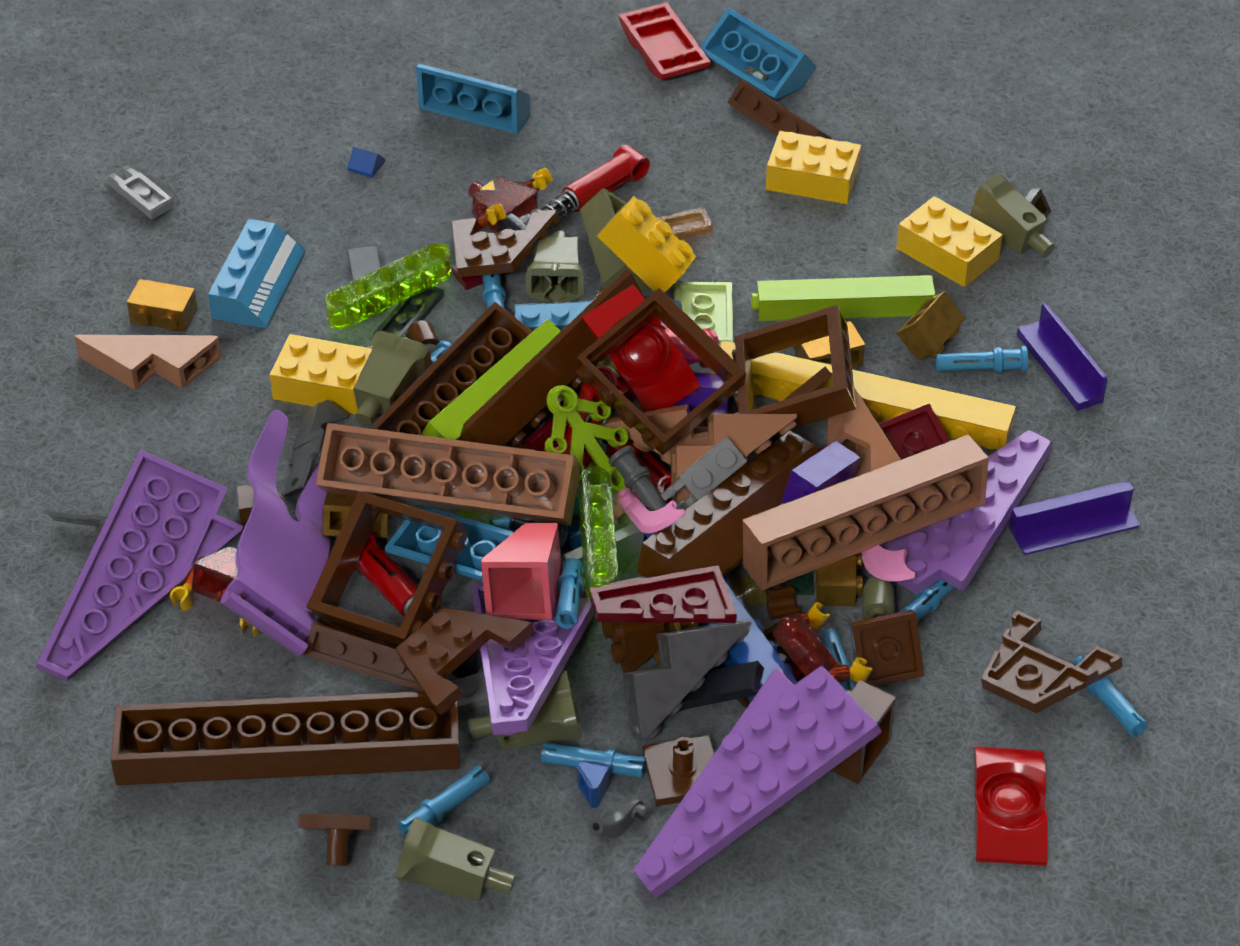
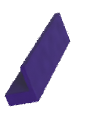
[1017,303,1107,411]
[1009,481,1140,555]

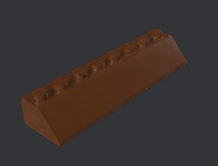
[459,269,644,448]
[369,302,533,435]
[637,431,818,578]

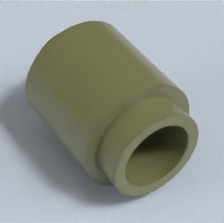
[862,577,895,620]

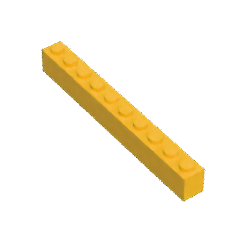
[712,340,1016,450]

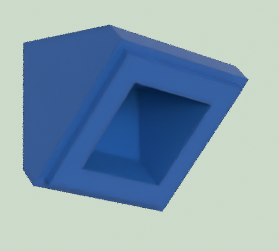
[348,147,385,178]
[577,762,609,808]

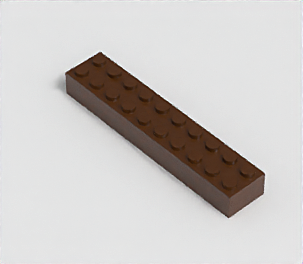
[111,691,460,785]

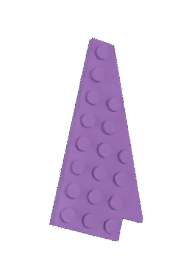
[862,430,1052,595]
[35,449,243,681]
[471,583,600,735]
[633,665,882,899]

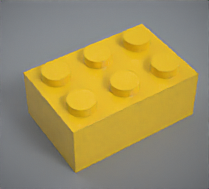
[766,131,861,204]
[597,196,696,293]
[896,196,1003,287]
[270,334,372,414]

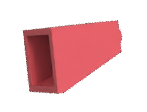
[481,523,562,620]

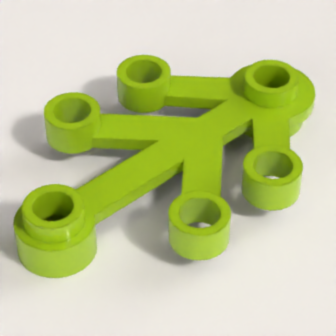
[545,385,628,492]

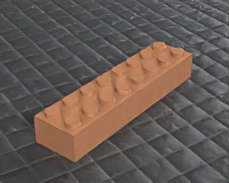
[316,423,581,526]
[743,435,989,590]

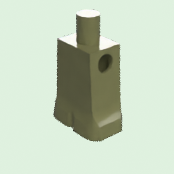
[970,173,1055,258]
[525,231,584,303]
[353,331,432,426]
[468,669,582,749]
[395,817,516,901]

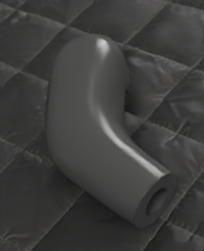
[588,799,650,838]

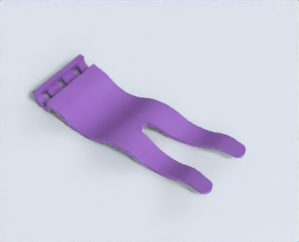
[220,410,330,656]

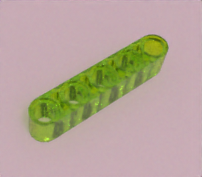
[325,243,451,329]
[578,466,618,599]

